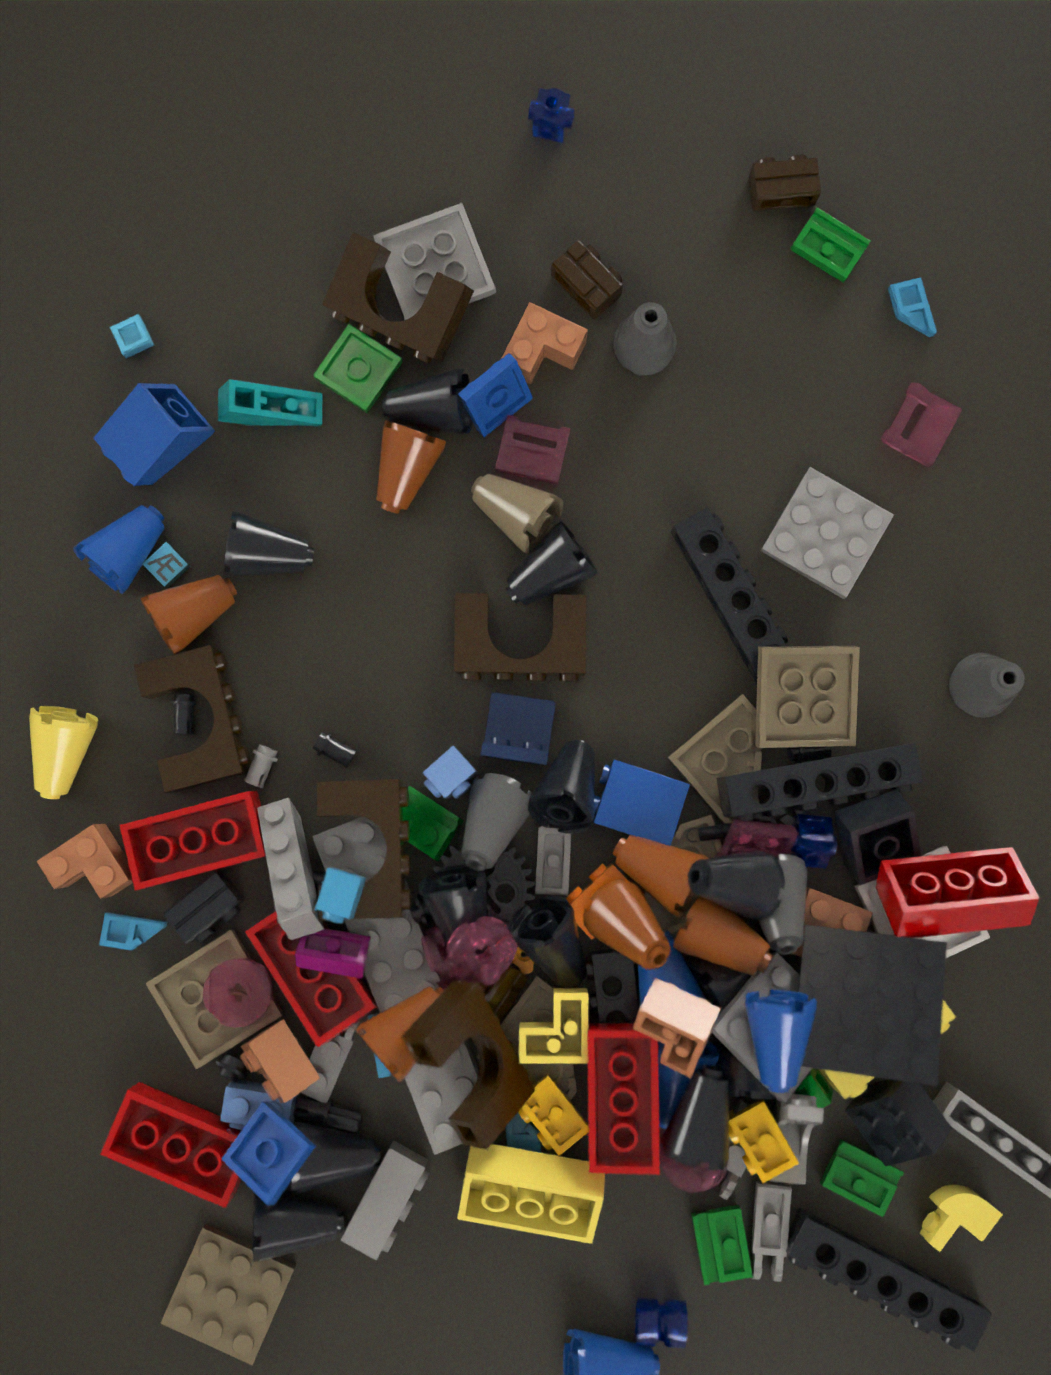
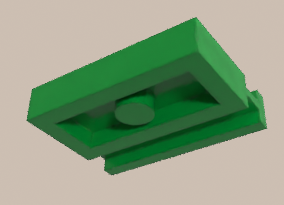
[790,208,871,283]
[403,785,464,861]
[820,1138,904,1217]
[691,1205,753,1286]

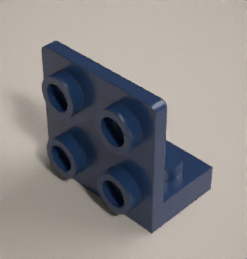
[481,692,555,766]

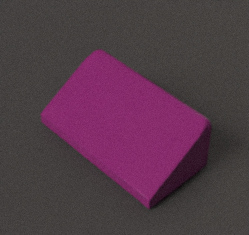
[295,928,371,978]

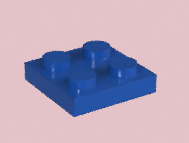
[458,353,533,437]
[222,1101,316,1205]

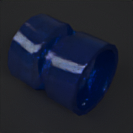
[635,1298,687,1349]

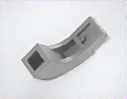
[768,1094,823,1185]

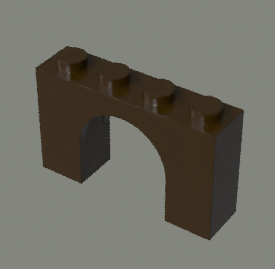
[322,232,474,364]
[454,593,587,682]
[134,645,251,793]
[317,779,411,921]
[401,981,535,1150]

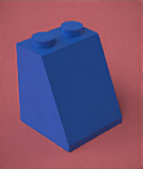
[94,383,215,486]

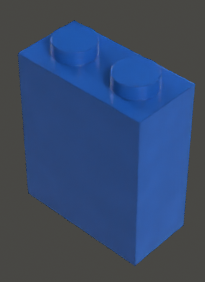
[593,760,690,846]

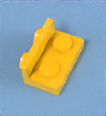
[518,1073,589,1156]
[729,1099,799,1183]

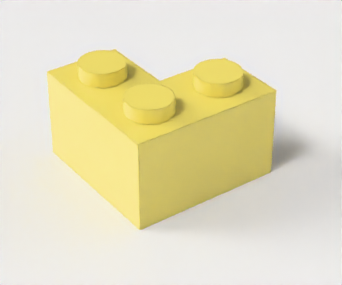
[519,988,588,1064]

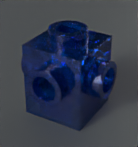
[528,88,575,143]
[787,814,837,869]

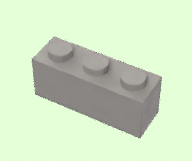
[341,1140,429,1260]

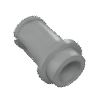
[243,744,278,788]

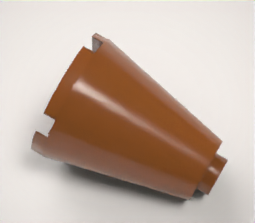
[376,420,446,514]
[140,574,237,654]
[613,835,709,918]
[583,879,670,970]
[673,896,773,976]
[355,986,443,1083]

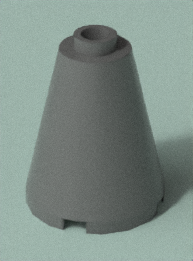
[613,302,677,376]
[949,653,1025,718]
[461,773,532,871]
[757,854,808,954]

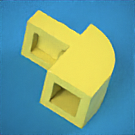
[919,1184,1003,1252]

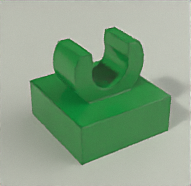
[794,1068,833,1108]

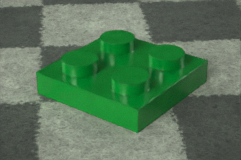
[313,324,403,413]

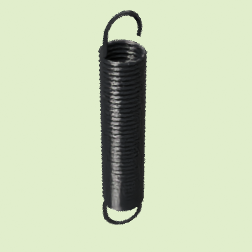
[686,819,771,842]

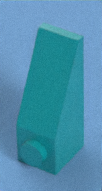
[218,379,323,426]

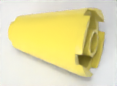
[29,706,98,799]

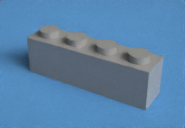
[257,797,324,940]
[933,1082,1051,1198]

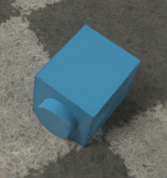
[315,868,366,923]

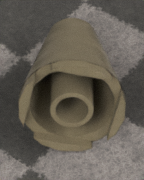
[471,474,564,554]

